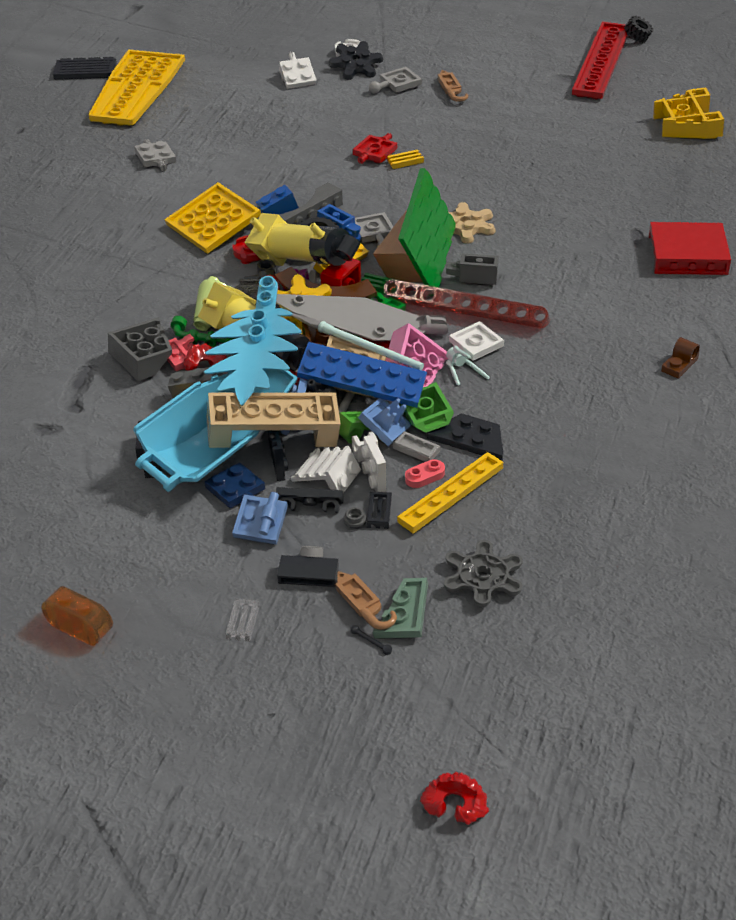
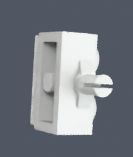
[279,52,317,89]

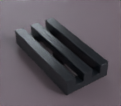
[367,492,392,529]

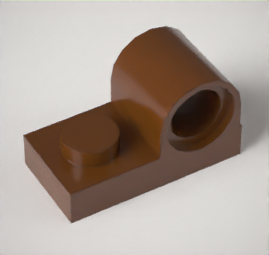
[661,337,700,379]

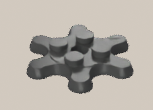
[444,540,523,607]

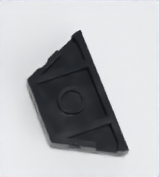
[427,413,503,461]

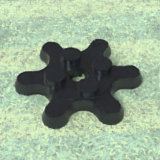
[328,41,383,80]

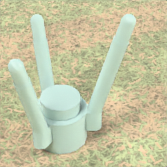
[446,346,490,386]

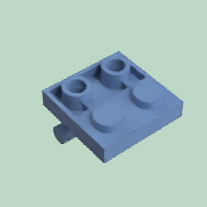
[232,492,288,545]

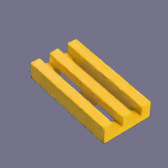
[387,150,424,169]

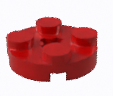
[232,235,260,264]

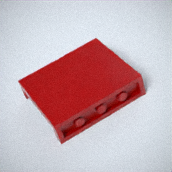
[648,222,731,275]

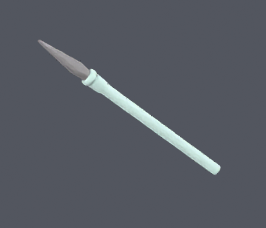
[292,313,424,370]

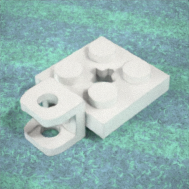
[352,432,386,492]

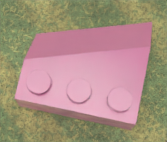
[385,323,447,387]

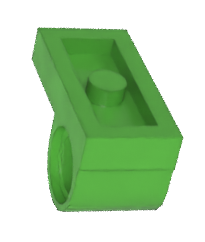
[339,411,370,444]

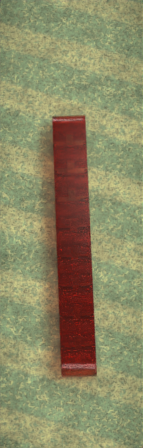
[384,279,550,328]

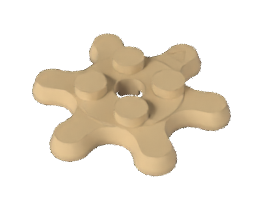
[448,202,496,244]

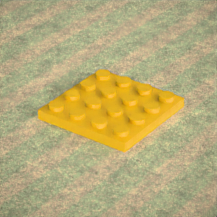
[164,182,261,254]

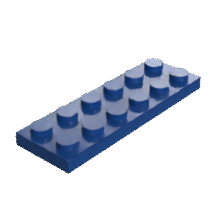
[297,342,427,408]

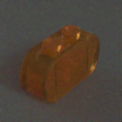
[41,586,113,646]

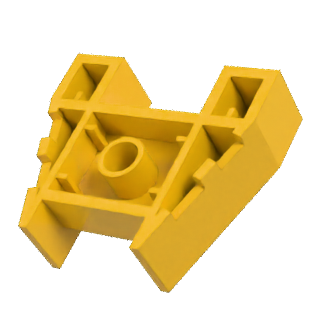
[653,87,724,139]

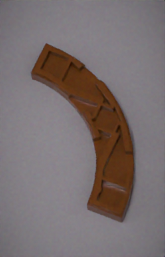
[275,266,378,299]

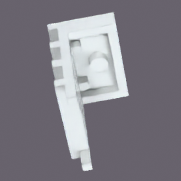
[290,446,361,493]

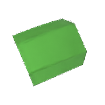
[399,382,454,433]

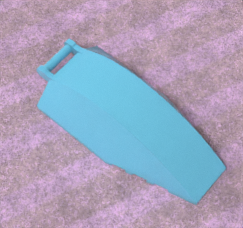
[133,370,297,492]

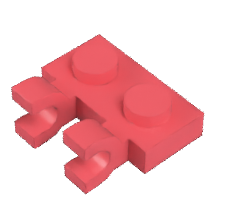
[167,334,200,372]

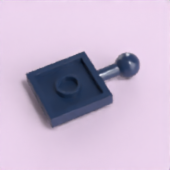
[204,462,265,508]

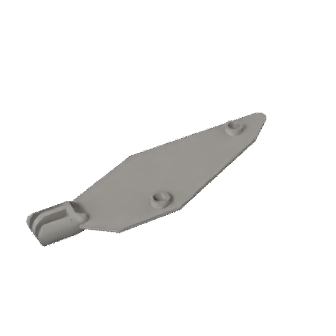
[276,294,448,342]

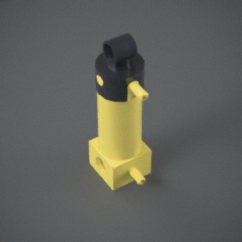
[244,213,360,266]
[198,282,310,371]

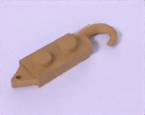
[438,70,468,102]
[335,571,397,630]

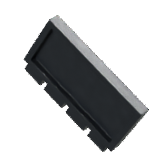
[53,57,117,80]

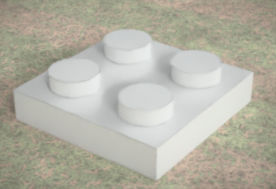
[449,321,504,361]

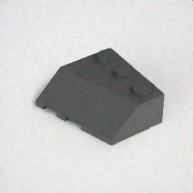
[108,317,172,381]

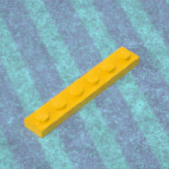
[397,452,504,534]

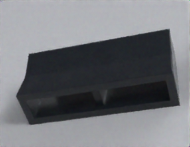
[277,555,339,587]

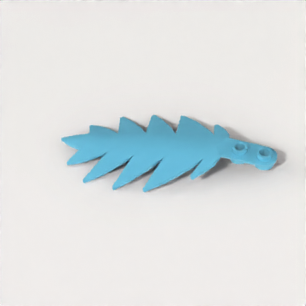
[204,276,301,406]

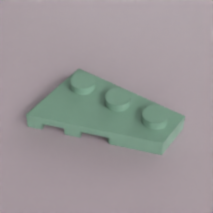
[373,578,428,638]

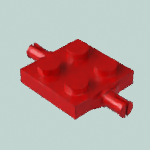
[353,133,398,164]

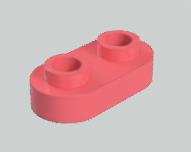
[405,459,445,488]

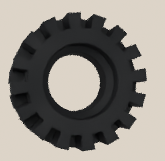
[624,16,653,42]

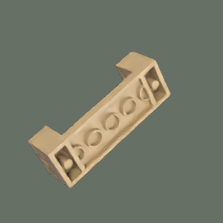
[206,393,341,448]

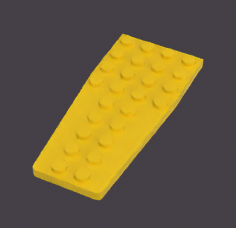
[88,50,185,125]

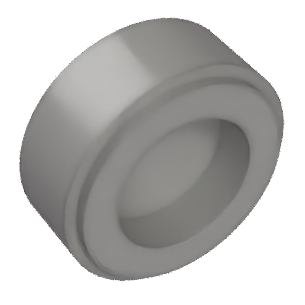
[300,546,323,557]

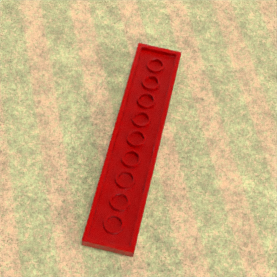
[572,21,628,99]

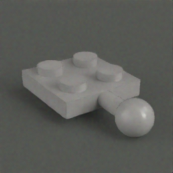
[369,67,422,94]
[355,212,393,248]

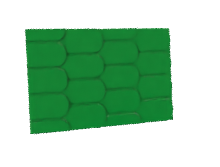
[373,168,456,296]

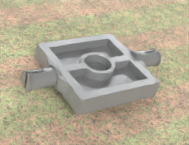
[134,139,176,171]

